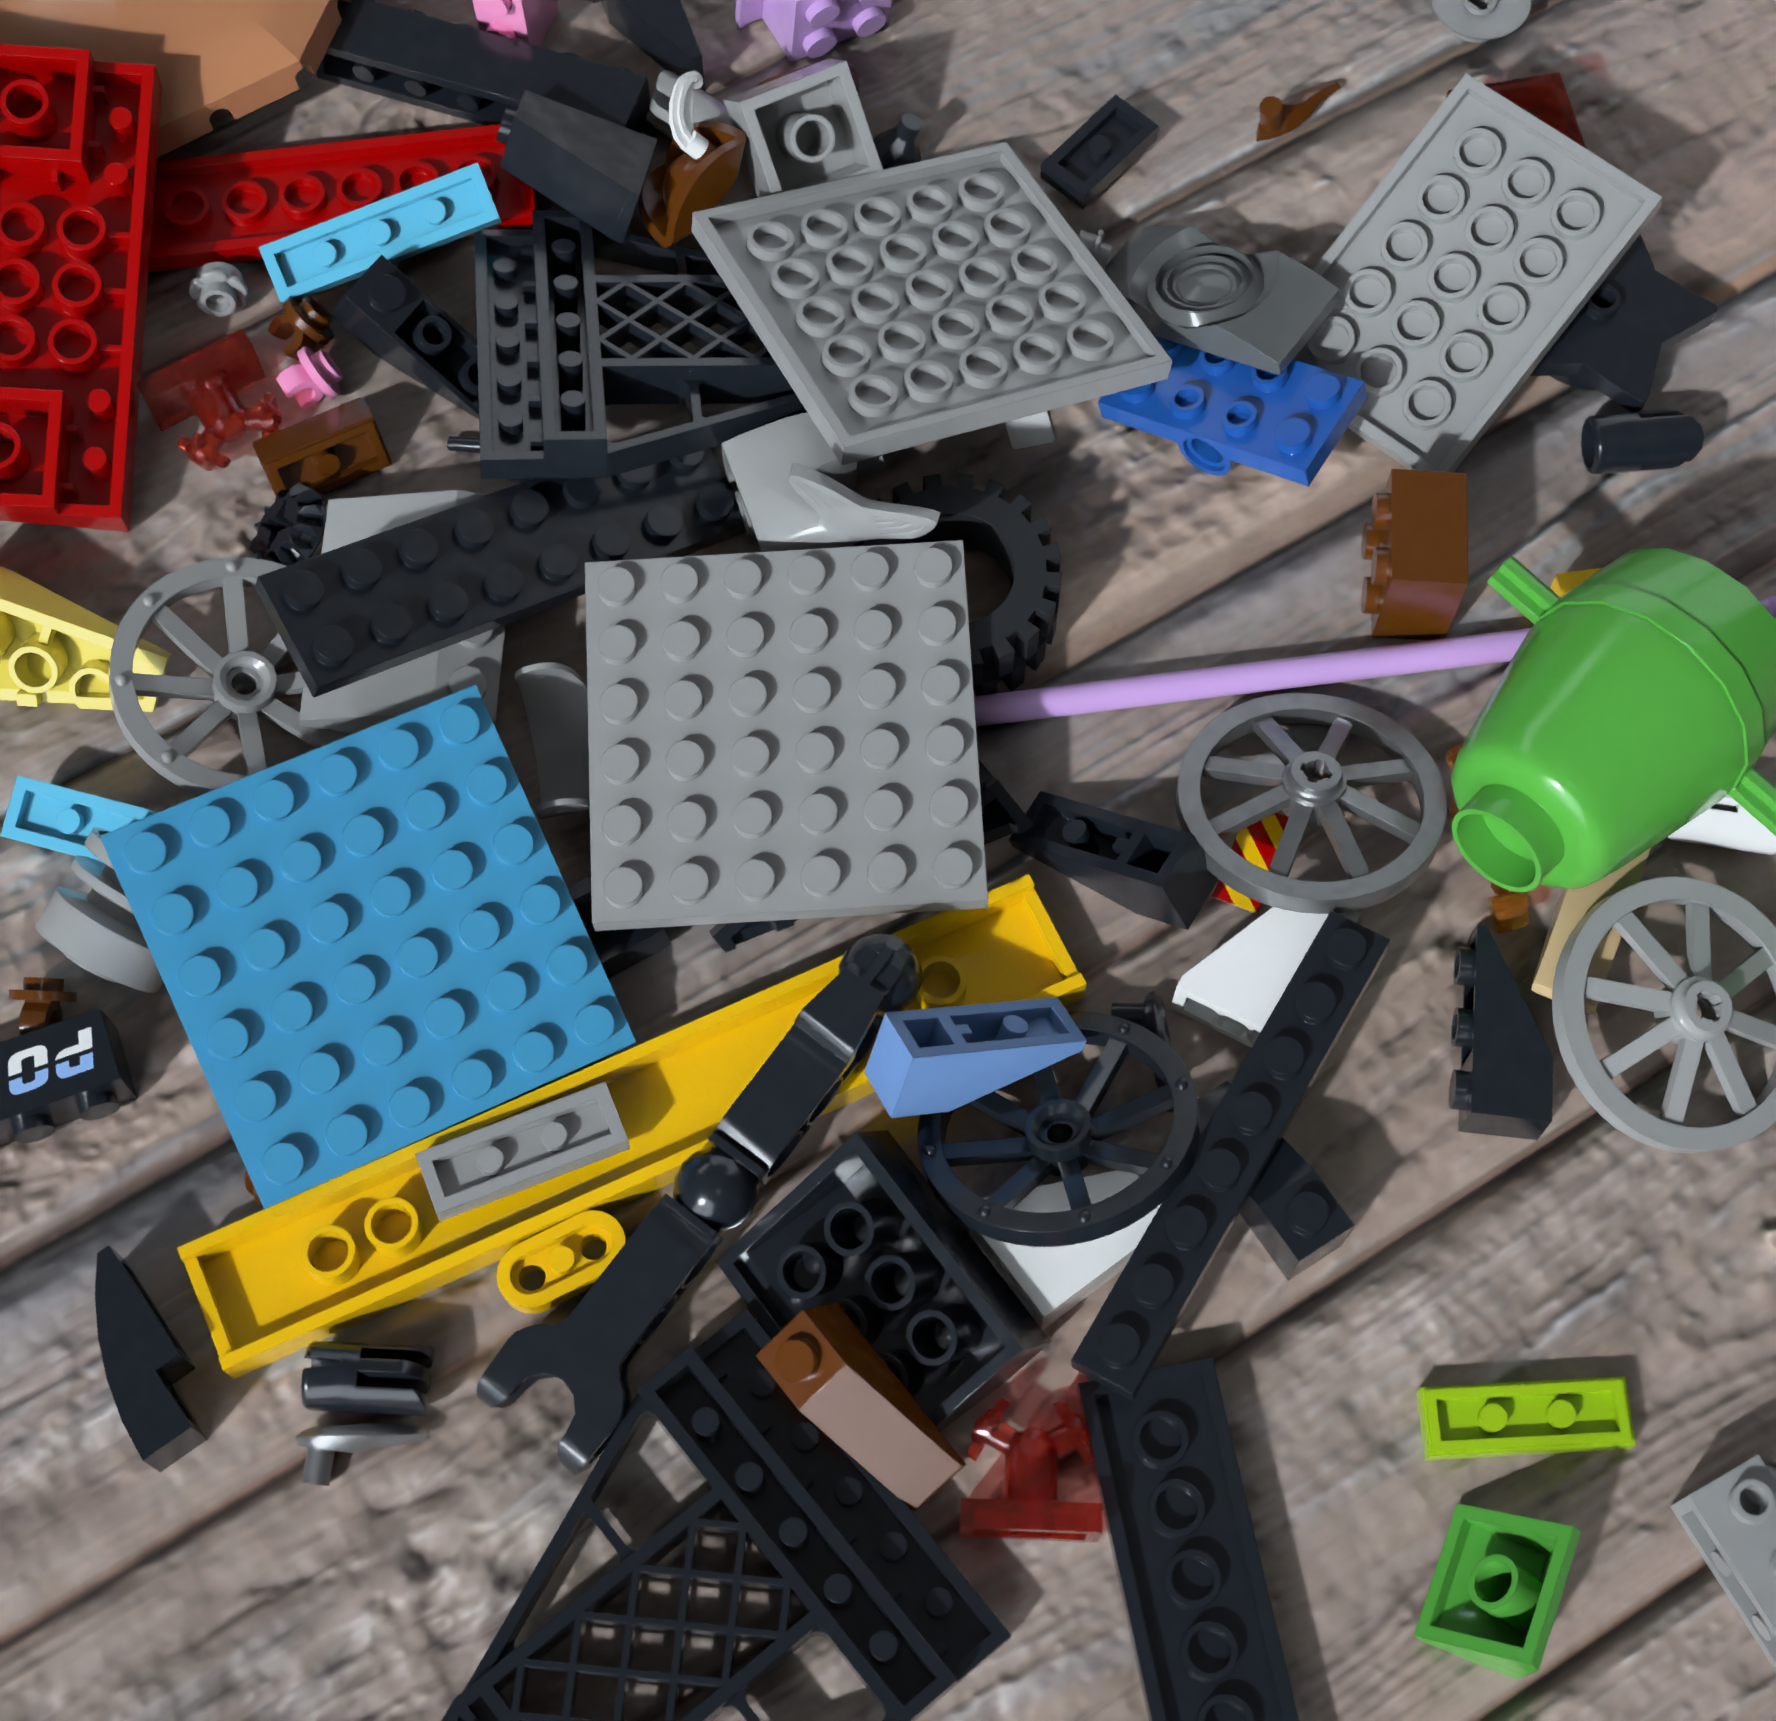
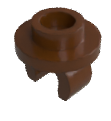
[268,296,334,361]
[9,977,77,1035]

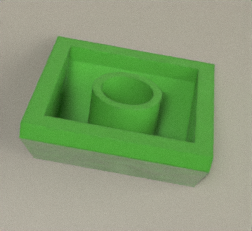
[1414,1503,1581,1680]

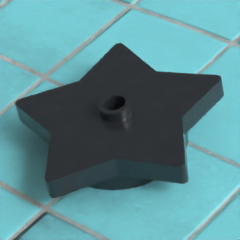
[1529,234,1718,412]

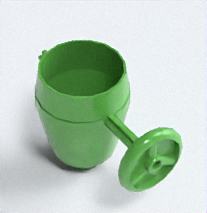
[1451,548,1776,892]

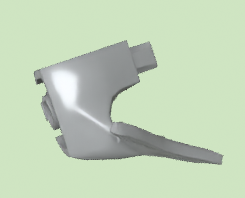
[721,412,941,552]

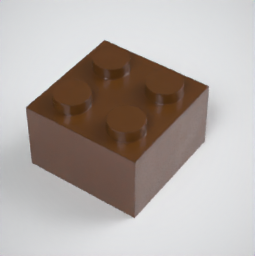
[1361,469,1468,640]

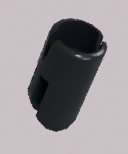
[1581,409,1705,474]
[301,1341,435,1416]

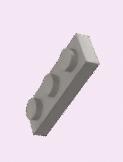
[415,1082,630,1222]

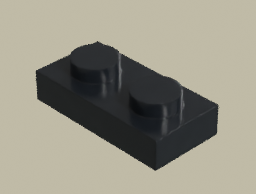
[1040,94,1159,209]

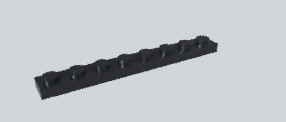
[1071,911,1390,1401]

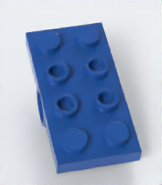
[1098,336,1367,487]

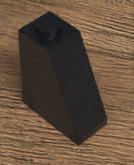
[496,90,657,243]

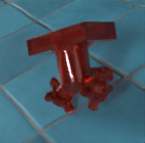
[136,329,282,471]
[959,1398,1103,1542]

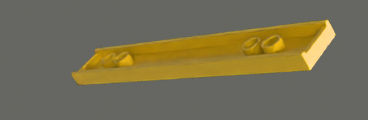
[177,874,1087,1380]

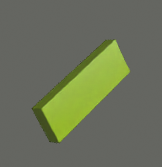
[1416,1376,1636,1460]

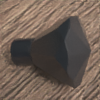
[873,113,923,170]

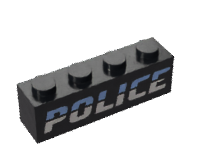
[0,1008,137,1147]

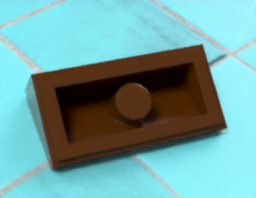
[252,398,393,496]

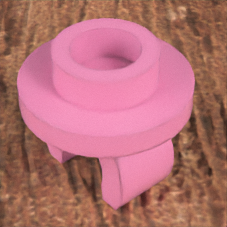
[276,346,344,410]

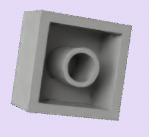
[723,59,883,198]

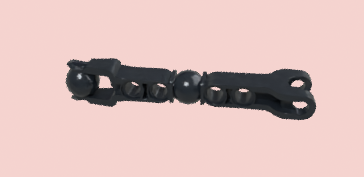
[477,934,922,1475]

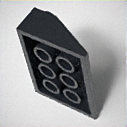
[715,1130,1051,1432]

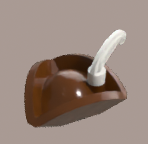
[638,71,746,248]

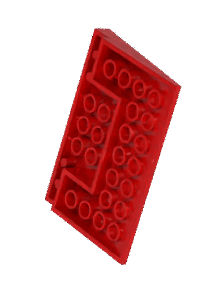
[0,44,162,532]

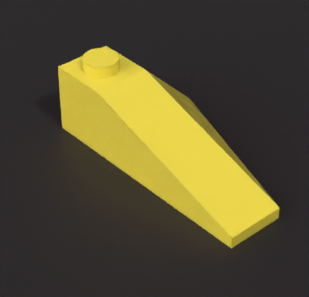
[0,566,171,712]

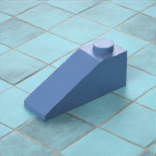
[864,997,1087,1118]

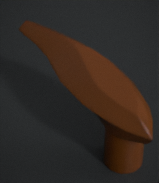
[1256,81,1341,141]

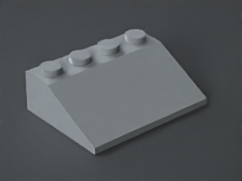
[298,490,506,733]

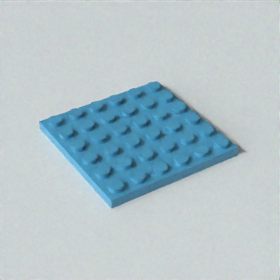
[100,685,636,1210]

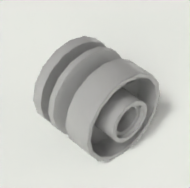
[35,827,164,993]

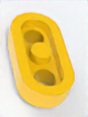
[496,1210,627,1314]

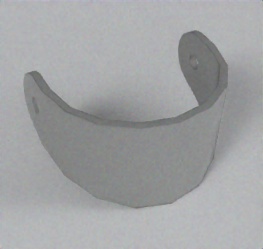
[515,662,590,819]

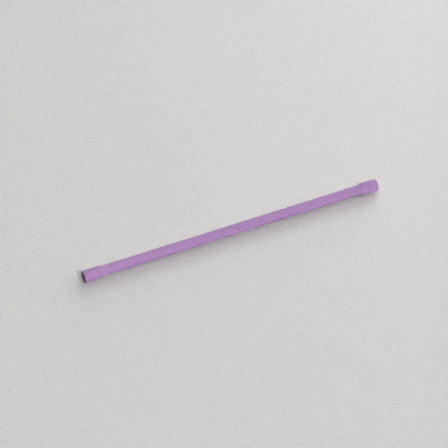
[974,595,1776,727]

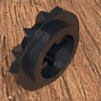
[249,483,327,566]

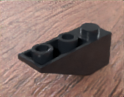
[330,254,479,419]
[1449,925,1553,1140]

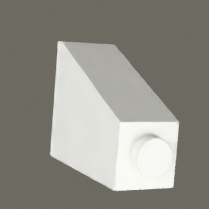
[1170,907,1361,1048]
[960,1170,1161,1330]

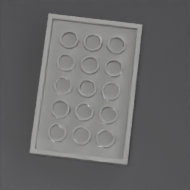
[1294,73,1663,472]

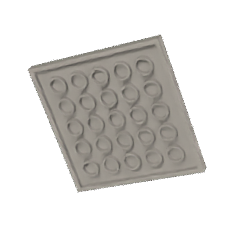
[691,142,1172,465]
[585,540,988,931]

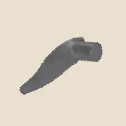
[295,1423,430,1486]

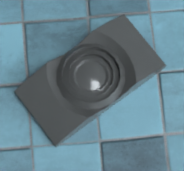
[1105,225,1340,375]

